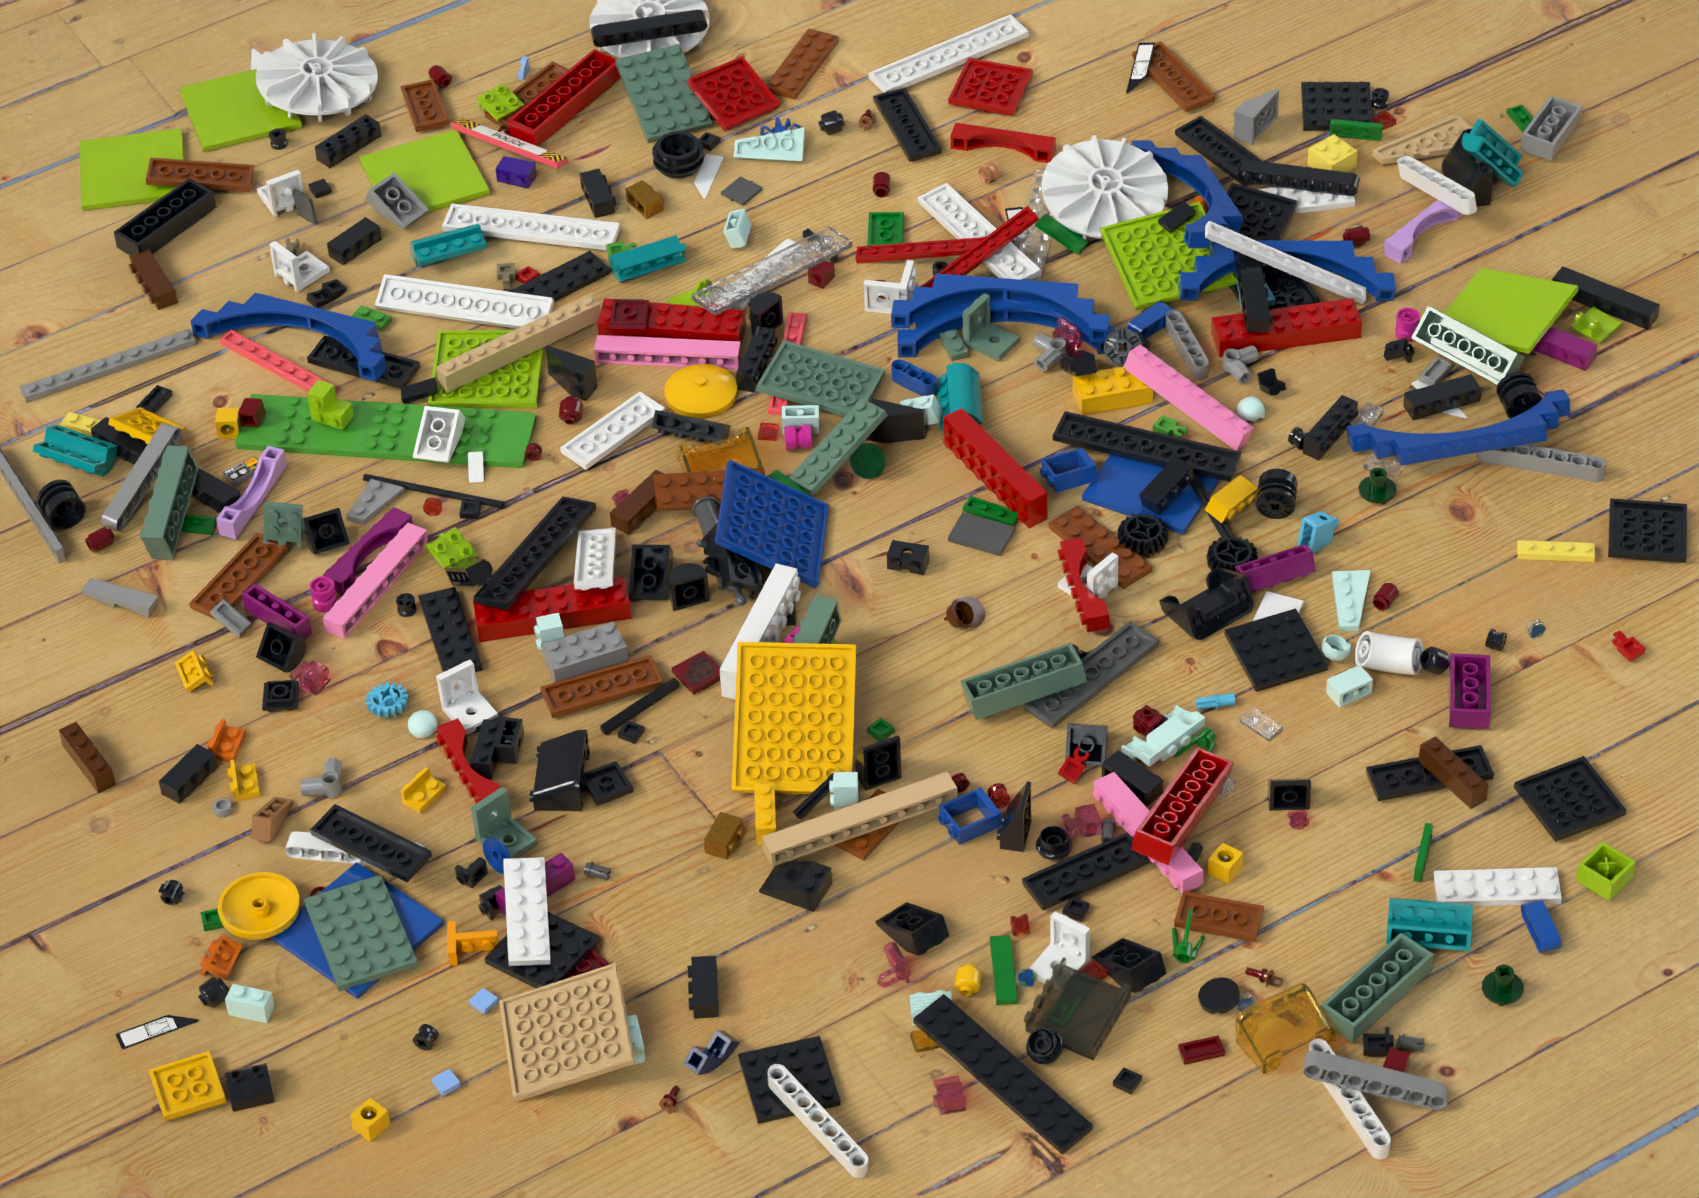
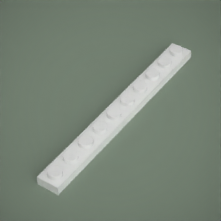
[1205,221,1366,305]

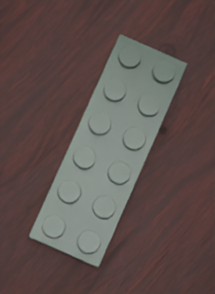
[789,398,888,495]

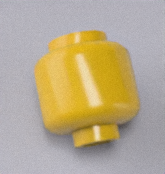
[954,964,983,996]

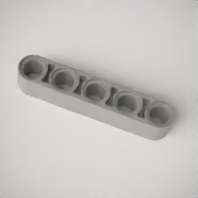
[1166,310,1209,380]

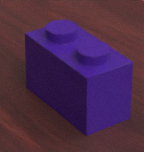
[495,156,537,189]

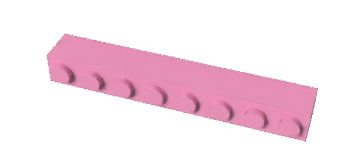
[594,335,741,370]
[1123,345,1254,451]
[323,523,429,639]
[1093,772,1203,894]

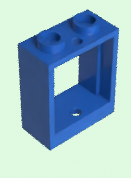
[1040,447,1098,493]
[938,787,1001,845]

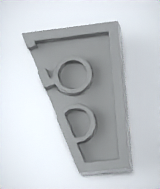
[346,479,405,525]

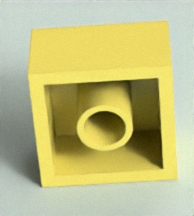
[1307,134,1358,172]

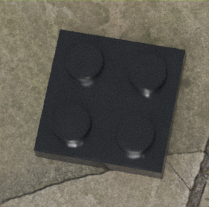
[582,761,633,806]

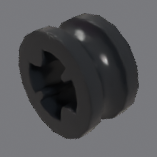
[932,261,948,276]

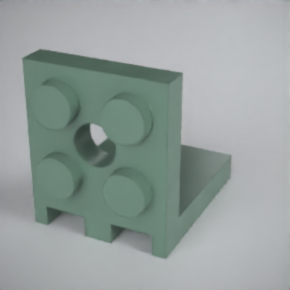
[962,293,1020,362]
[263,501,306,547]
[471,786,537,858]

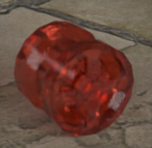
[987,783,1011,809]
[1010,914,1030,936]

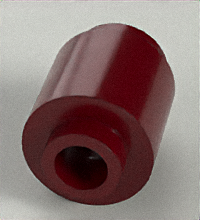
[429,65,452,88]
[873,172,891,198]
[1342,226,1370,246]
[85,527,115,552]
[1373,583,1399,611]

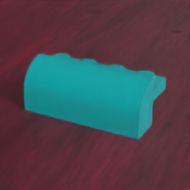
[1462,119,1524,187]
[410,223,487,266]
[609,235,686,282]
[937,363,983,432]
[33,424,118,476]
[1386,897,1473,951]

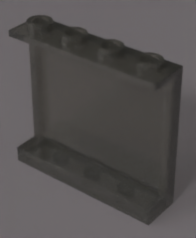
[1024,957,1131,1061]

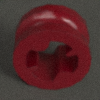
[524,443,542,461]
[951,773,970,793]

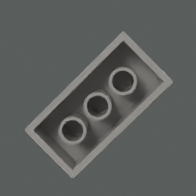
[1520,95,1582,161]
[541,621,628,683]

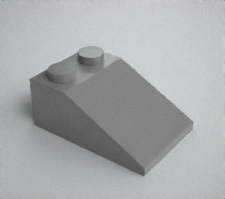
[1233,89,1279,145]
[365,172,429,230]

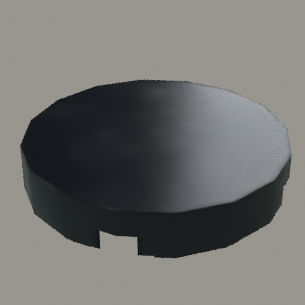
[1198,977,1240,1014]

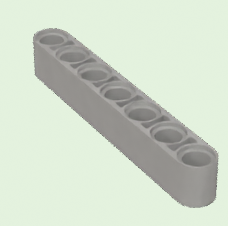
[101,423,182,531]
[1476,444,1606,482]
[1303,1050,1447,1110]

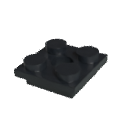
[262,680,299,712]

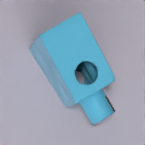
[1297,511,1339,554]

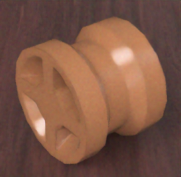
[978,163,1000,184]

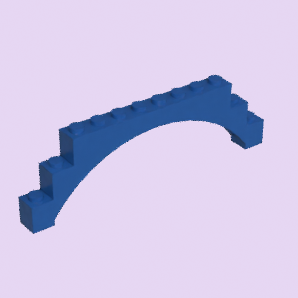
[1131,140,1243,248]
[1178,240,1396,301]
[891,274,1110,343]
[191,293,387,382]
[898,301,1115,358]
[1347,389,1570,466]

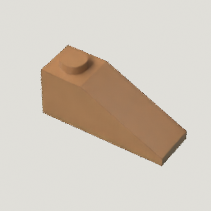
[251,797,293,843]

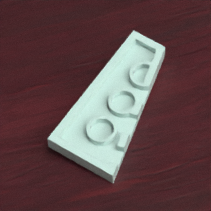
[734,127,805,162]
[1332,570,1370,632]

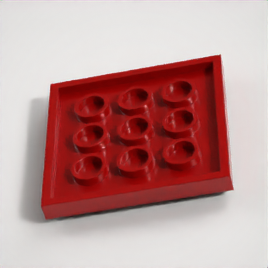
[687,56,781,131]
[948,58,1033,116]

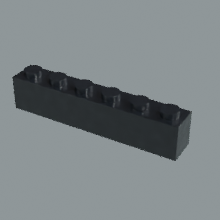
[1233,239,1273,332]
[1552,266,1660,330]

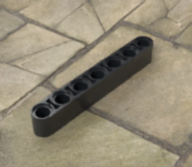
[591,9,708,47]
[1238,160,1360,196]

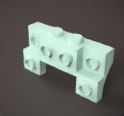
[1121,705,1205,767]

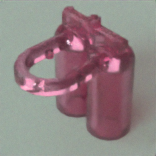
[877,942,911,987]

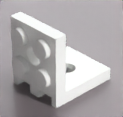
[257,170,304,217]
[269,241,330,292]
[863,260,918,314]
[1058,552,1119,600]
[436,660,498,735]
[1029,911,1090,993]

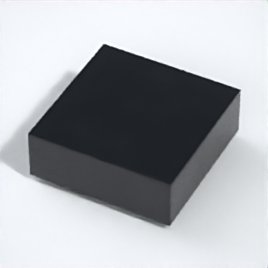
[699,132,720,151]
[308,179,332,198]
[459,501,481,519]
[618,720,645,744]
[1062,897,1090,922]
[1113,1067,1142,1095]

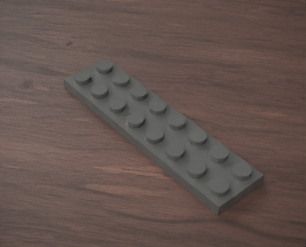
[1024,621,1159,729]

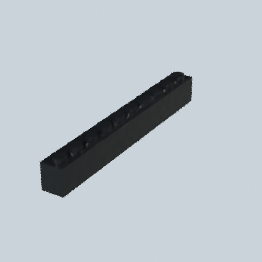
[91,417,241,513]

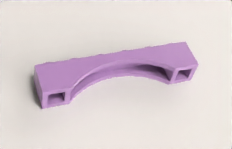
[1384,200,1464,264]
[216,446,287,539]

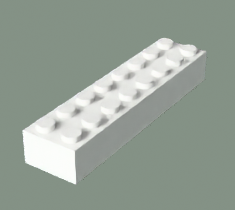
[720,564,801,699]

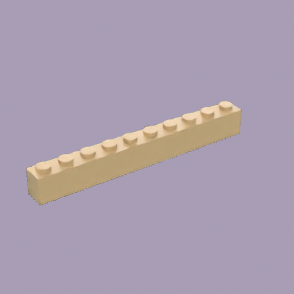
[436,295,600,393]
[762,772,958,867]

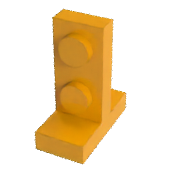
[447,921,499,966]

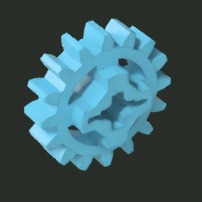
[365,681,409,719]

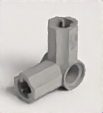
[1033,332,1067,372]
[1222,345,1259,385]
[300,758,342,798]

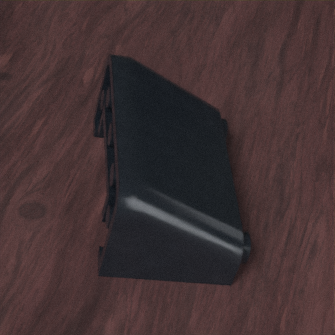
[1442,129,1494,207]
[1159,567,1254,640]
[530,730,590,811]

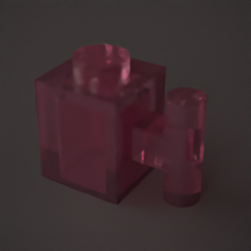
[1053,317,1081,353]
[289,661,331,695]
[1061,803,1101,838]
[933,1075,966,1115]

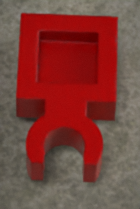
[1058,747,1089,784]

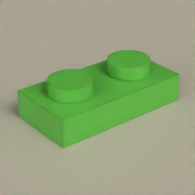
[352,305,392,332]

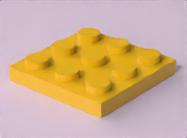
[108,407,185,444]
[148,1051,226,1121]

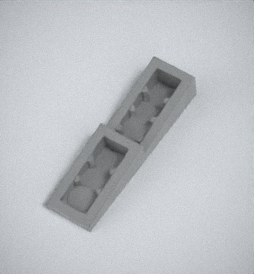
[81,578,158,618]

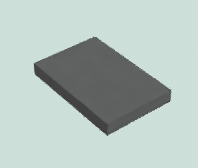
[948,512,1015,556]

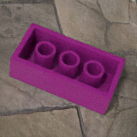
[1449,653,1491,729]

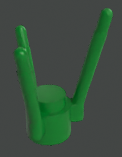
[1174,728,1216,758]
[1172,909,1205,963]

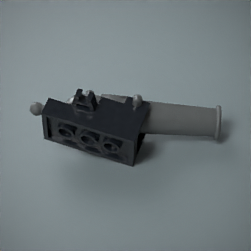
[692,496,764,606]

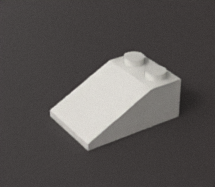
[413,406,466,463]

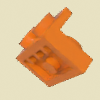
[208,718,246,762]
[200,934,243,980]

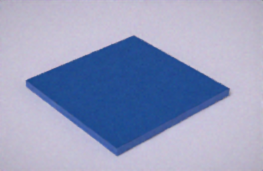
[1082,426,1220,535]
[715,460,829,588]
[270,862,444,999]

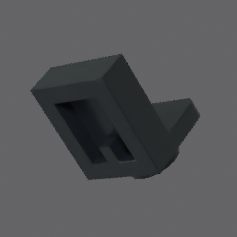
[455,857,488,888]

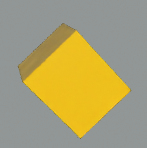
[215,408,241,439]
[1208,842,1243,884]
[350,1098,390,1142]

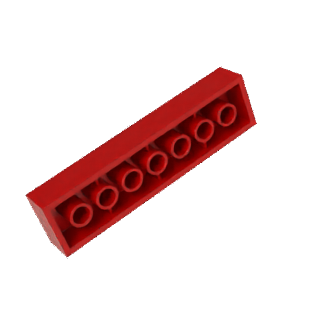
[508,49,621,146]
[597,298,746,344]
[1211,298,1362,357]
[943,408,1048,528]
[473,576,631,643]
[1131,747,1233,865]

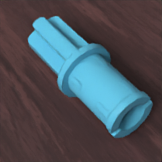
[1195,693,1236,710]

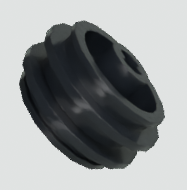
[652,131,704,179]

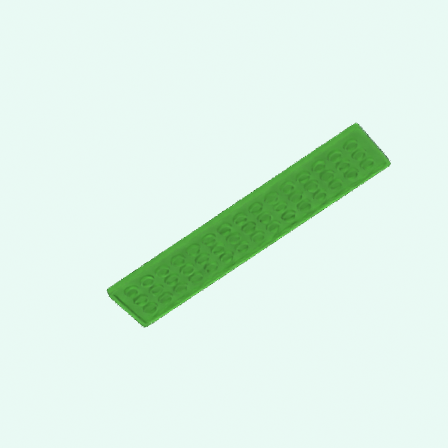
[235,394,536,468]

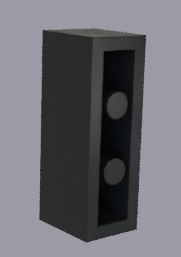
[579,169,617,218]
[327,217,382,265]
[1060,350,1097,376]
[1139,456,1195,515]
[470,719,502,780]
[159,744,218,804]
[1102,750,1163,806]
[688,956,719,1019]

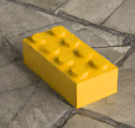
[1073,366,1153,415]

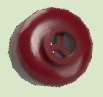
[559,396,583,425]

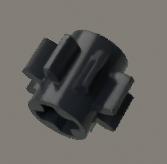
[158,880,185,905]

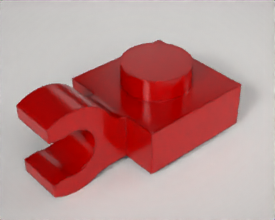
[1612,630,1646,662]

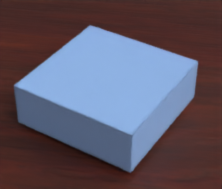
[469,988,499,1015]
[431,1069,461,1096]

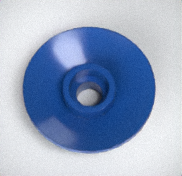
[483,837,511,874]

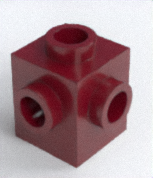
[1133,705,1164,737]

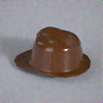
[944,597,985,628]

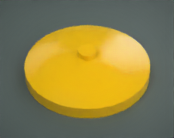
[664,364,738,419]
[218,872,300,940]

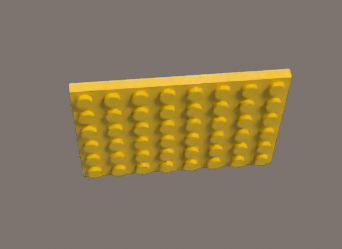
[732,642,856,795]

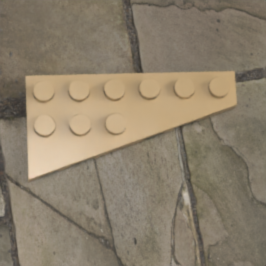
[1372,114,1472,165]

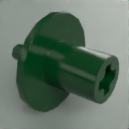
[850,443,886,479]
[1359,468,1396,504]
[1482,965,1524,1006]

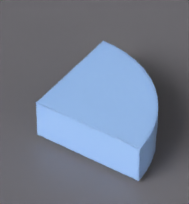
[517,56,530,80]

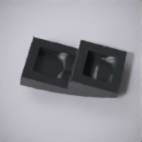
[306,279,347,308]

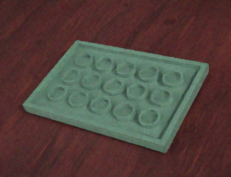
[615,44,712,143]
[756,340,885,417]
[303,875,418,992]

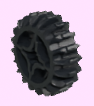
[1117,513,1169,557]
[1206,535,1258,572]

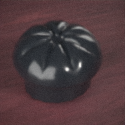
[1036,826,1072,861]
[1026,1027,1063,1064]

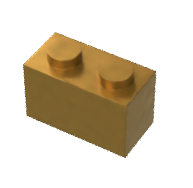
[625,180,664,219]
[704,812,745,860]

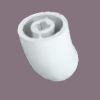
[1355,631,1423,675]

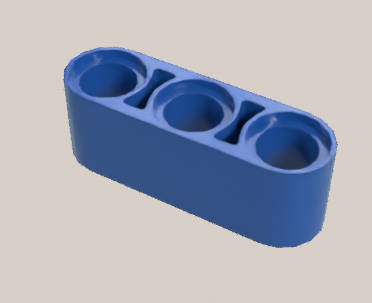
[1127,301,1175,339]
[891,359,937,396]
[1521,900,1561,953]

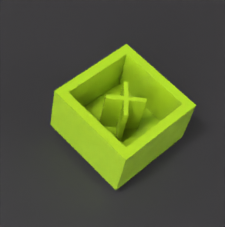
[1576,841,1636,901]

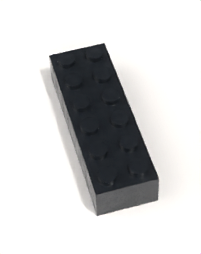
[114,178,216,256]

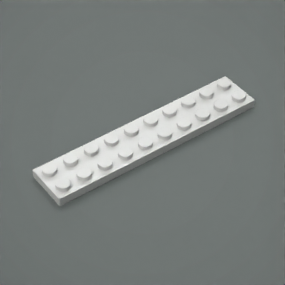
[869,14,1029,93]
[917,183,1042,280]
[442,204,620,250]
[375,274,554,329]

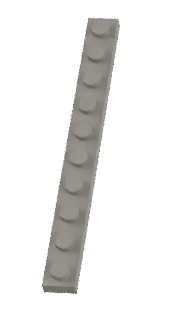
[20,329,196,403]
[0,447,67,564]

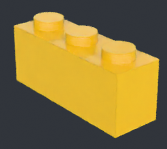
[1205,475,1258,523]
[754,783,777,845]

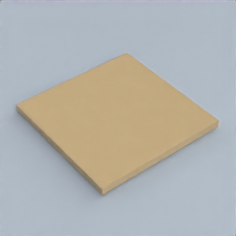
[499,963,635,1102]

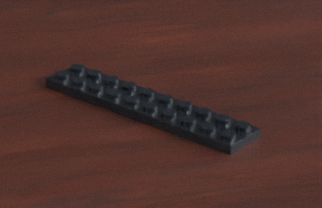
[1053,411,1242,482]
[474,496,596,610]
[913,994,1093,1155]

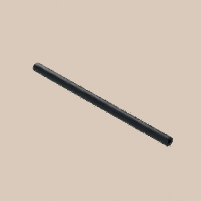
[363,474,504,508]

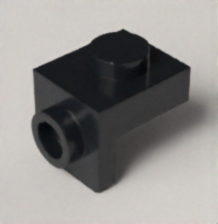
[1384,338,1414,363]
[1257,368,1286,396]
[478,885,503,920]
[1363,1027,1394,1056]

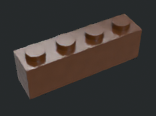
[129,250,178,310]
[610,470,664,535]
[59,722,116,793]
[1419,736,1488,809]

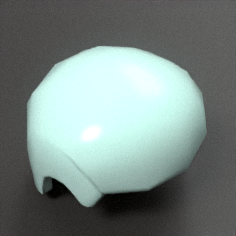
[1236,396,1266,423]
[1322,635,1351,662]
[408,710,437,739]

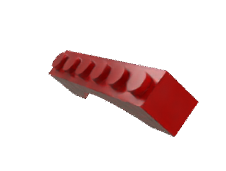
[950,123,1056,163]
[1057,537,1110,633]
[435,718,501,804]

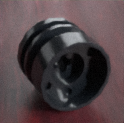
[1104,328,1145,367]
[1496,371,1542,419]
[1256,468,1298,519]
[37,480,86,529]

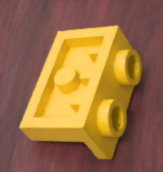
[175,650,214,692]
[227,759,260,801]
[401,767,447,814]

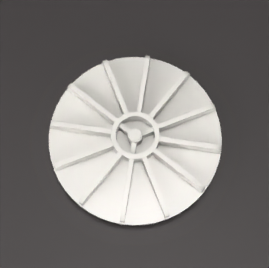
[590,0,710,58]
[256,33,378,122]
[1042,135,1168,240]

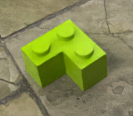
[307,380,354,430]

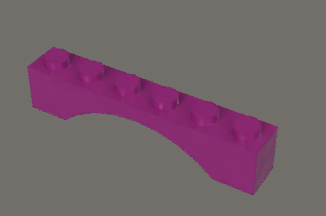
[323,507,413,596]

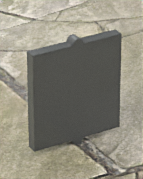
[721,176,762,205]
[292,188,318,225]

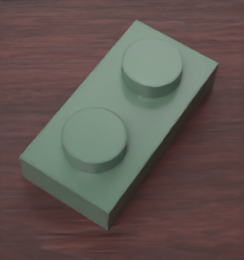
[939,329,969,361]

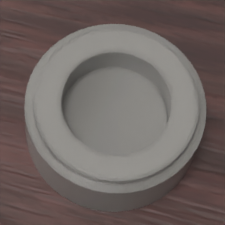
[212,798,233,817]

